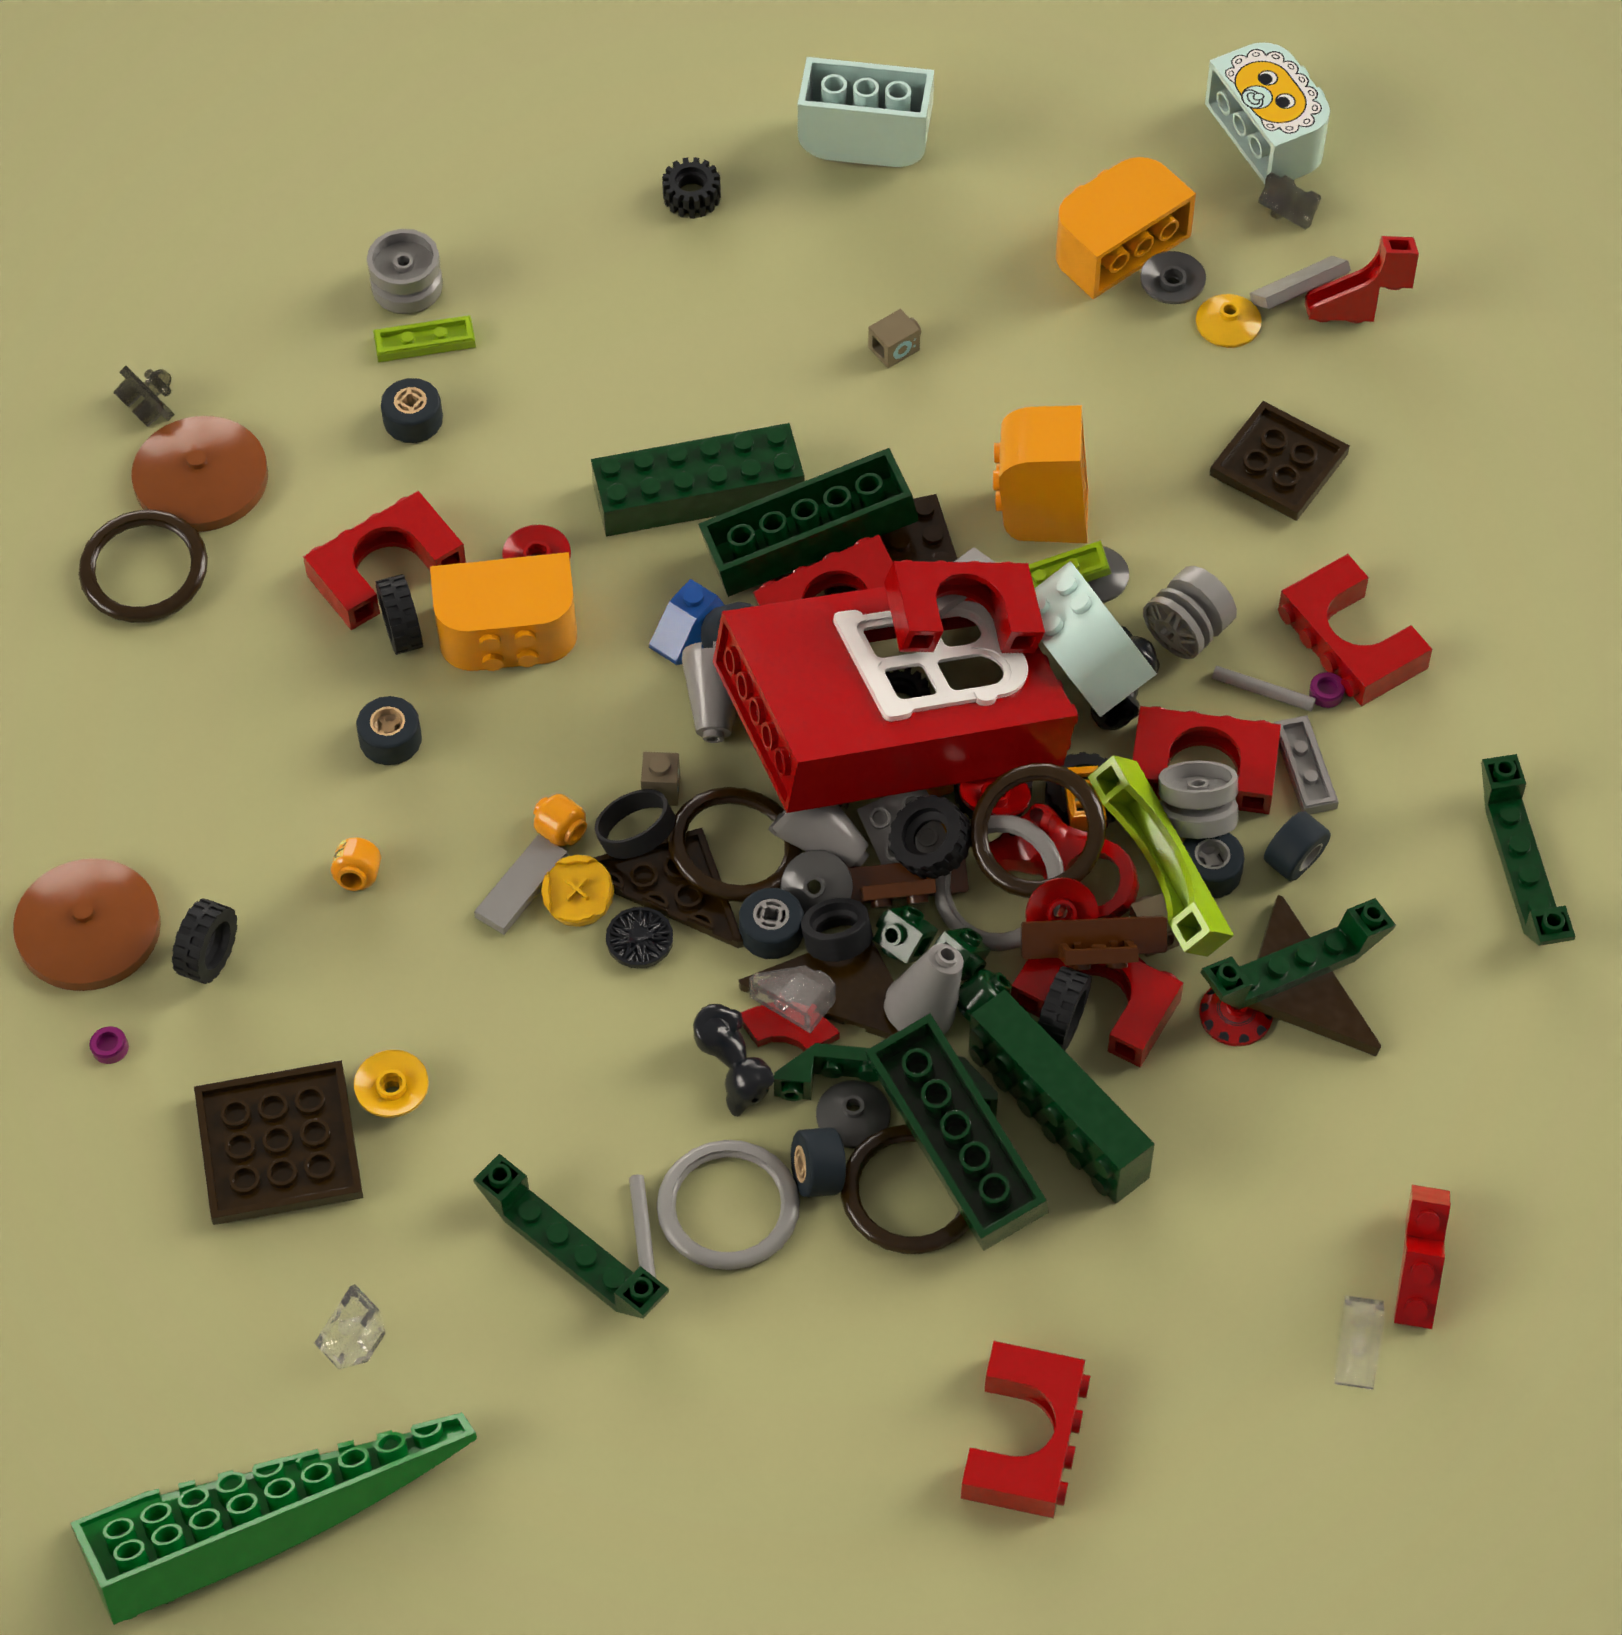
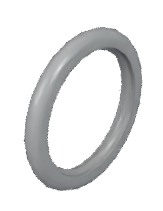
[934,814,1064,951]
[657,1140,800,1270]

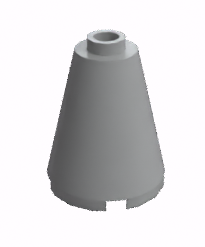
[682,641,737,743]
[768,805,869,868]
[884,944,964,1034]

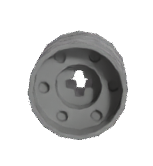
[1143,566,1237,659]

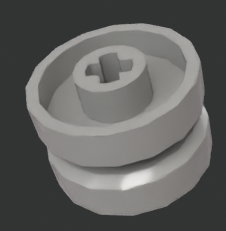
[367,229,443,314]
[1158,760,1238,839]

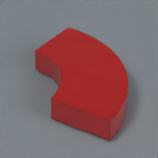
[741,1004,840,1052]

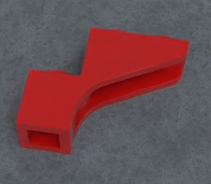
[1304,236,1419,323]
[1394,1185,1451,1329]

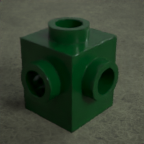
[872,905,939,964]
[934,928,991,981]

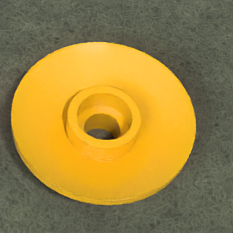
[1196,294,1262,348]
[354,1050,429,1118]

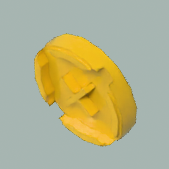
[541,854,615,927]

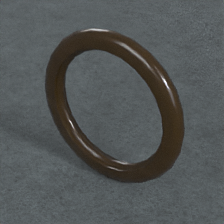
[78,510,208,623]
[970,763,1106,898]
[668,787,802,902]
[841,1124,970,1254]

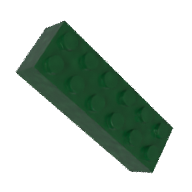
[591,423,804,537]
[698,448,919,597]
[968,989,1155,1204]
[866,1013,1049,1251]

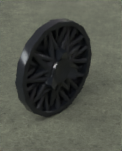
[606,907,673,968]

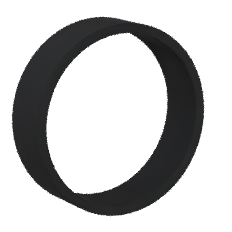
[594,789,675,859]

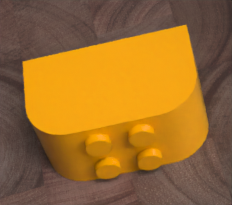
[1056,157,1196,299]
[993,405,1088,543]
[430,552,577,671]

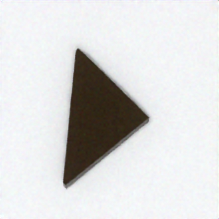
[593,828,743,948]
[1247,895,1381,1056]
[738,941,898,1038]

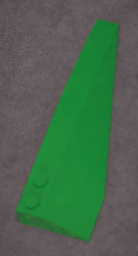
[70,1412,477,1625]

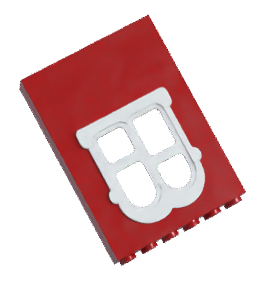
[713,586,1078,813]

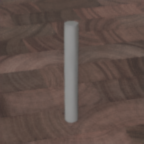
[1212,666,1316,712]
[629,1174,656,1278]

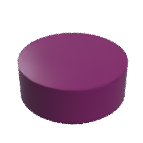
[1309,672,1345,708]
[89,1026,129,1064]

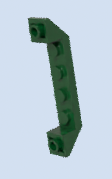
[1481,754,1576,946]
[1200,898,1396,1010]
[774,1043,998,1117]
[473,1154,669,1319]

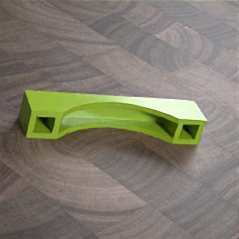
[1087,755,1234,957]

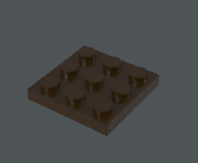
[1210,401,1350,521]

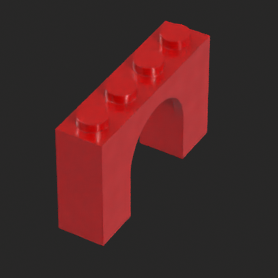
[303,491,466,630]
[753,534,893,606]
[1278,554,1433,707]
[884,560,1045,653]
[1132,706,1281,814]
[1011,958,1184,1067]
[961,1341,1091,1518]

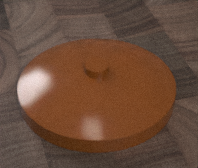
[132,416,268,532]
[13,859,161,991]

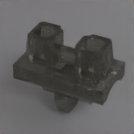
[1258,172,1321,230]
[113,366,175,427]

